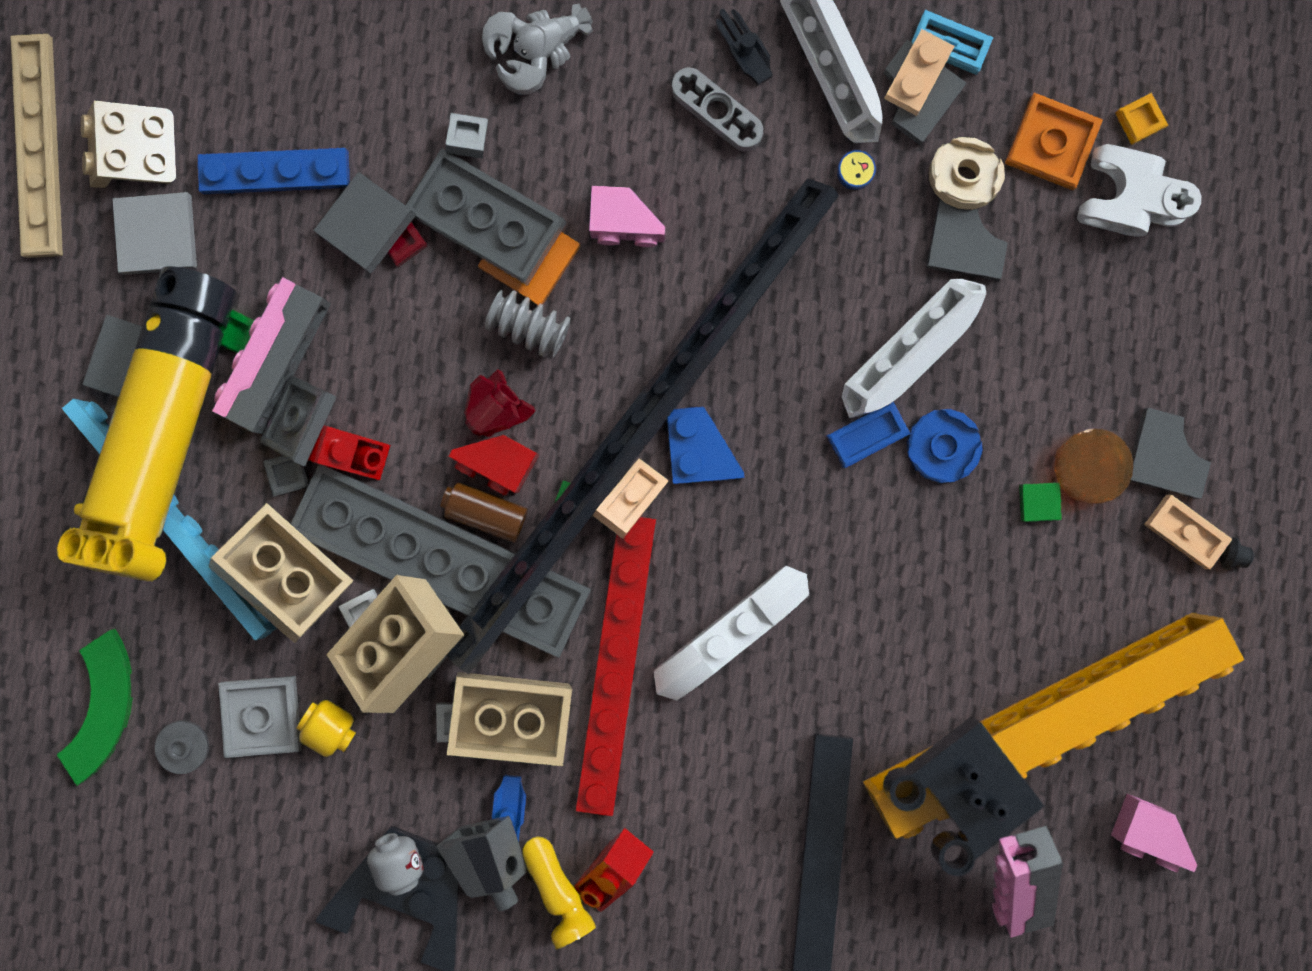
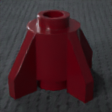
[464,369,536,437]

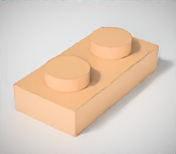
[884,29,955,116]
[593,458,668,539]
[1144,495,1232,569]

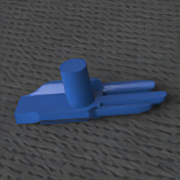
[492,775,526,842]

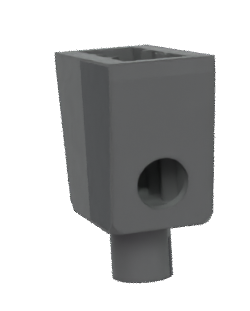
[437,816,527,911]

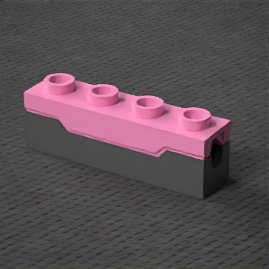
[212,277,331,434]
[992,826,1063,938]

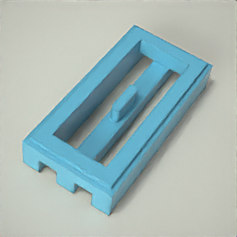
[911,10,993,75]

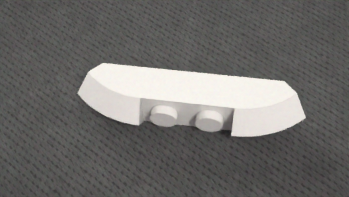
[780,0,882,143]
[842,279,986,418]
[654,566,809,701]

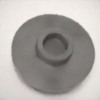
[155,721,209,774]

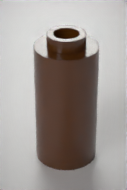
[440,482,528,543]

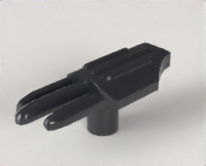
[716,9,773,86]

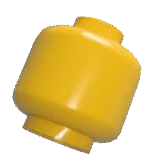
[296,700,356,757]

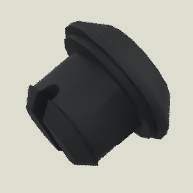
[1219,537,1254,570]

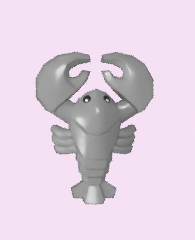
[482,4,593,95]

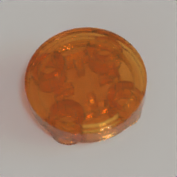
[1055,429,1134,504]

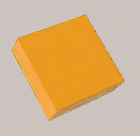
[1115,93,1168,145]

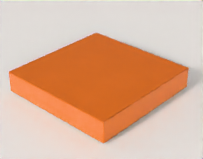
[1005,93,1103,190]
[478,232,581,306]

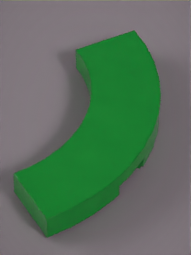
[57,629,133,786]

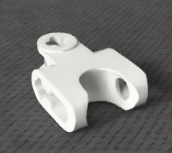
[1077,144,1202,236]

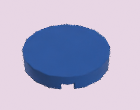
[907,409,983,483]

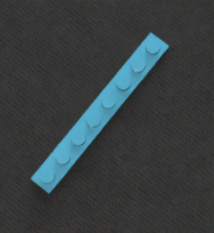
[62,399,277,640]

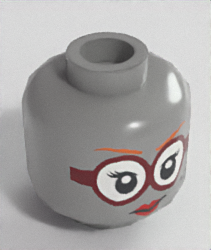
[367,833,423,895]

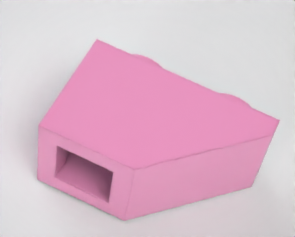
[589,186,665,247]
[1111,794,1197,872]

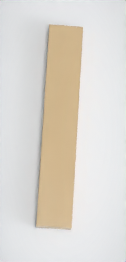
[11,34,63,258]

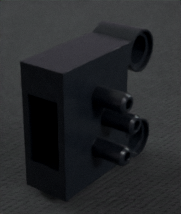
[883,716,1045,876]

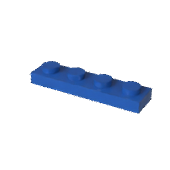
[198,148,350,194]

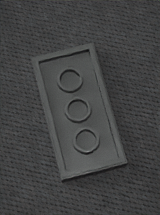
[406,148,567,286]

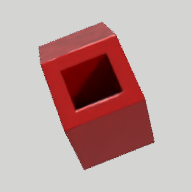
[308,425,391,480]
[448,435,540,496]
[573,828,654,912]

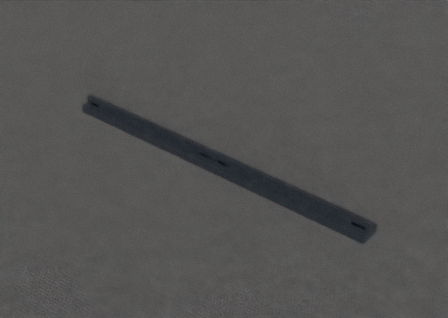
[446,178,839,674]

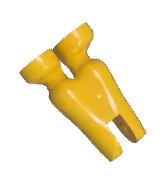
[523,836,596,949]

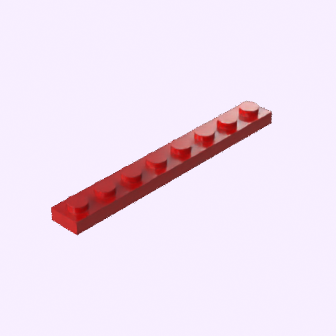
[576,517,656,816]

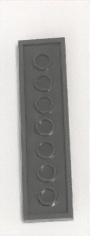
[291,464,591,658]

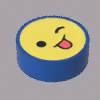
[837,150,876,190]

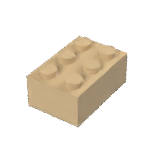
[209,503,353,643]
[327,575,464,713]
[447,672,572,766]

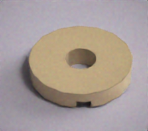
[929,137,1005,210]

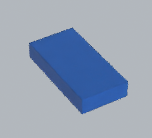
[826,402,910,469]

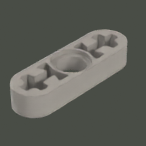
[672,68,763,152]

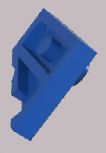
[667,407,745,484]

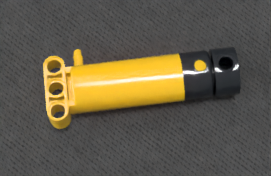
[57,266,237,582]

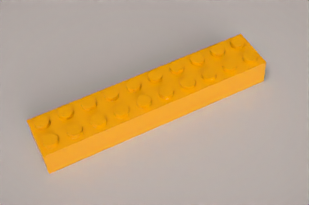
[863,613,1244,839]

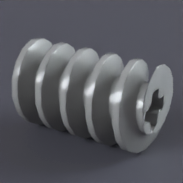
[485,290,570,358]

